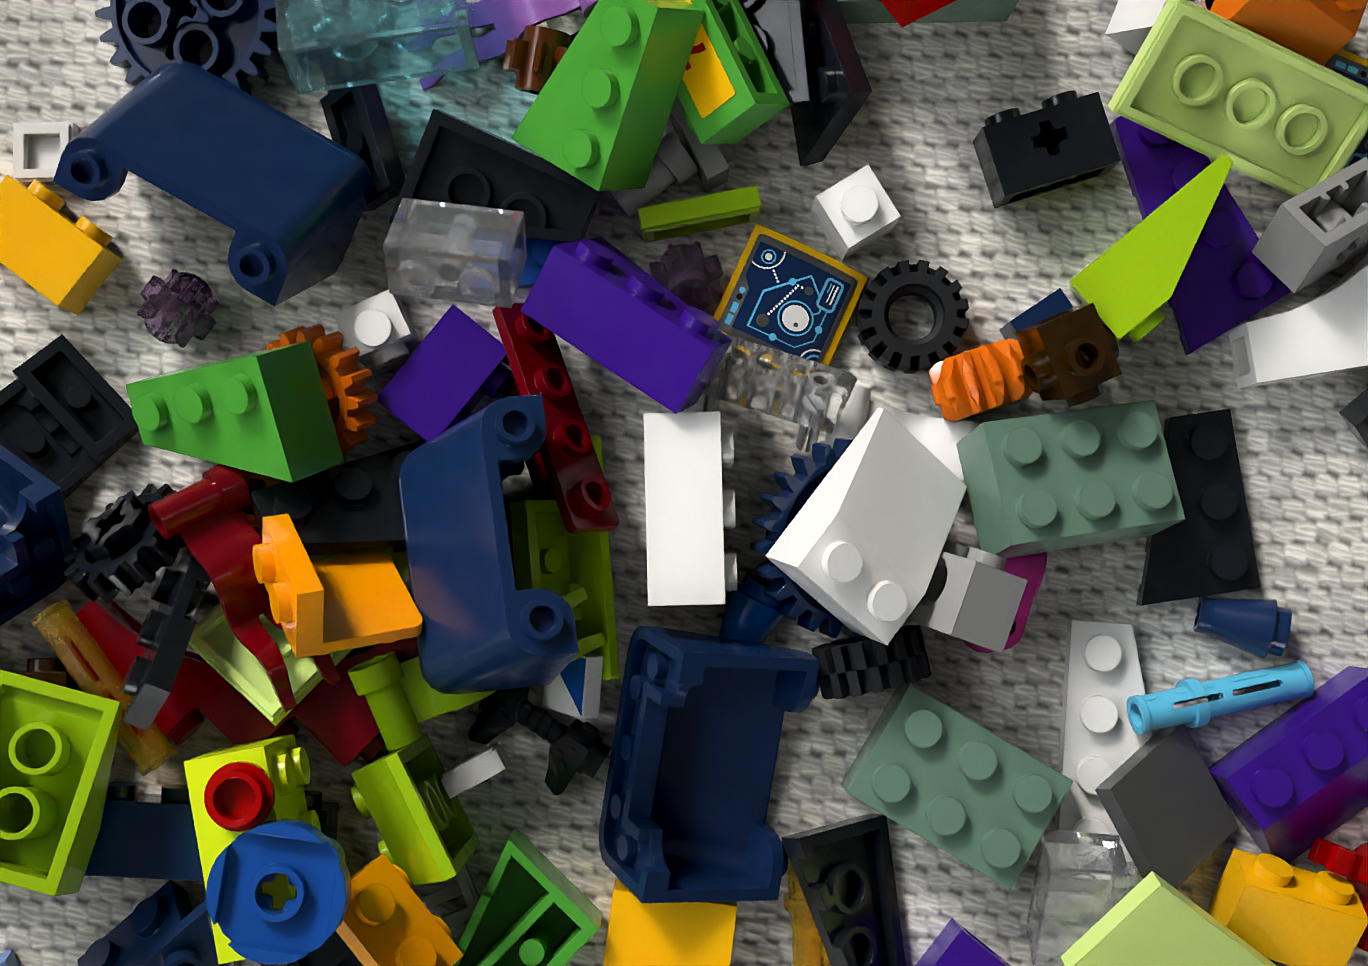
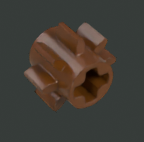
[502,25,570,95]

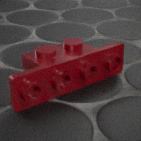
[492,302,620,534]

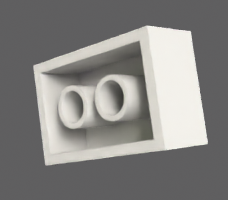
[643,411,737,606]

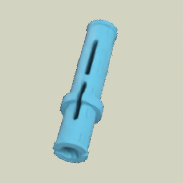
[1126,660,1314,735]

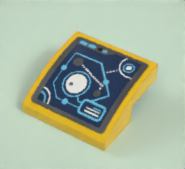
[713,223,869,382]

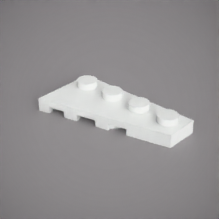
[1052,619,1153,871]

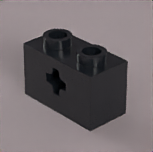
[973,90,1121,209]

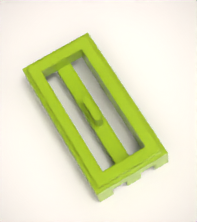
[638,185,762,243]

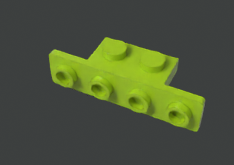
[510,435,620,680]

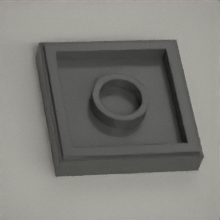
[1095,724,1239,889]

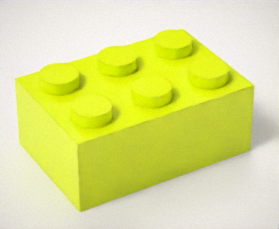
[183,734,321,964]

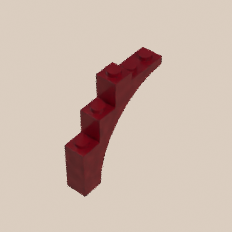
[46,599,419,767]

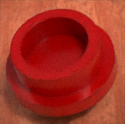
[204,761,275,832]

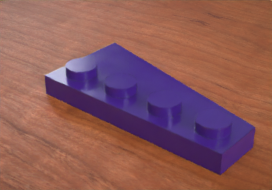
[1110,116,1292,355]

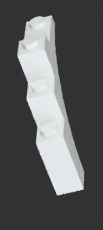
[1228,251,1368,389]

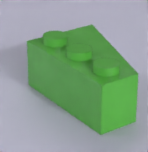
[511,0,705,191]
[125,340,344,483]
[453,828,603,966]

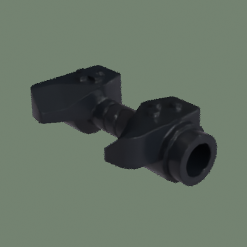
[468,687,612,795]

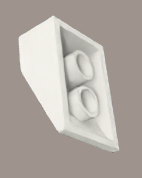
[765,407,967,645]

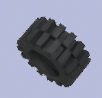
[855,260,969,374]
[811,625,932,700]

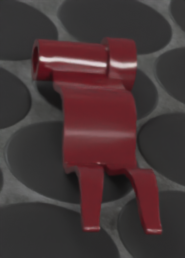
[148,464,341,712]

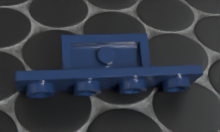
[77,880,218,966]

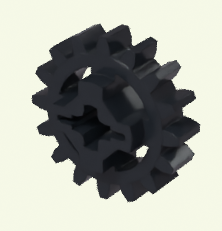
[64,484,186,603]

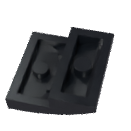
[0,334,139,500]

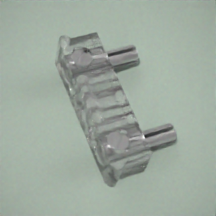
[696,334,857,452]

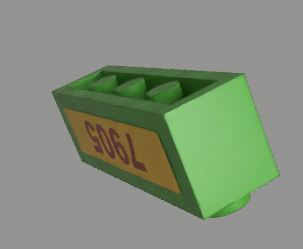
[677,0,790,144]

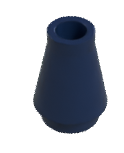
[1193,597,1292,659]

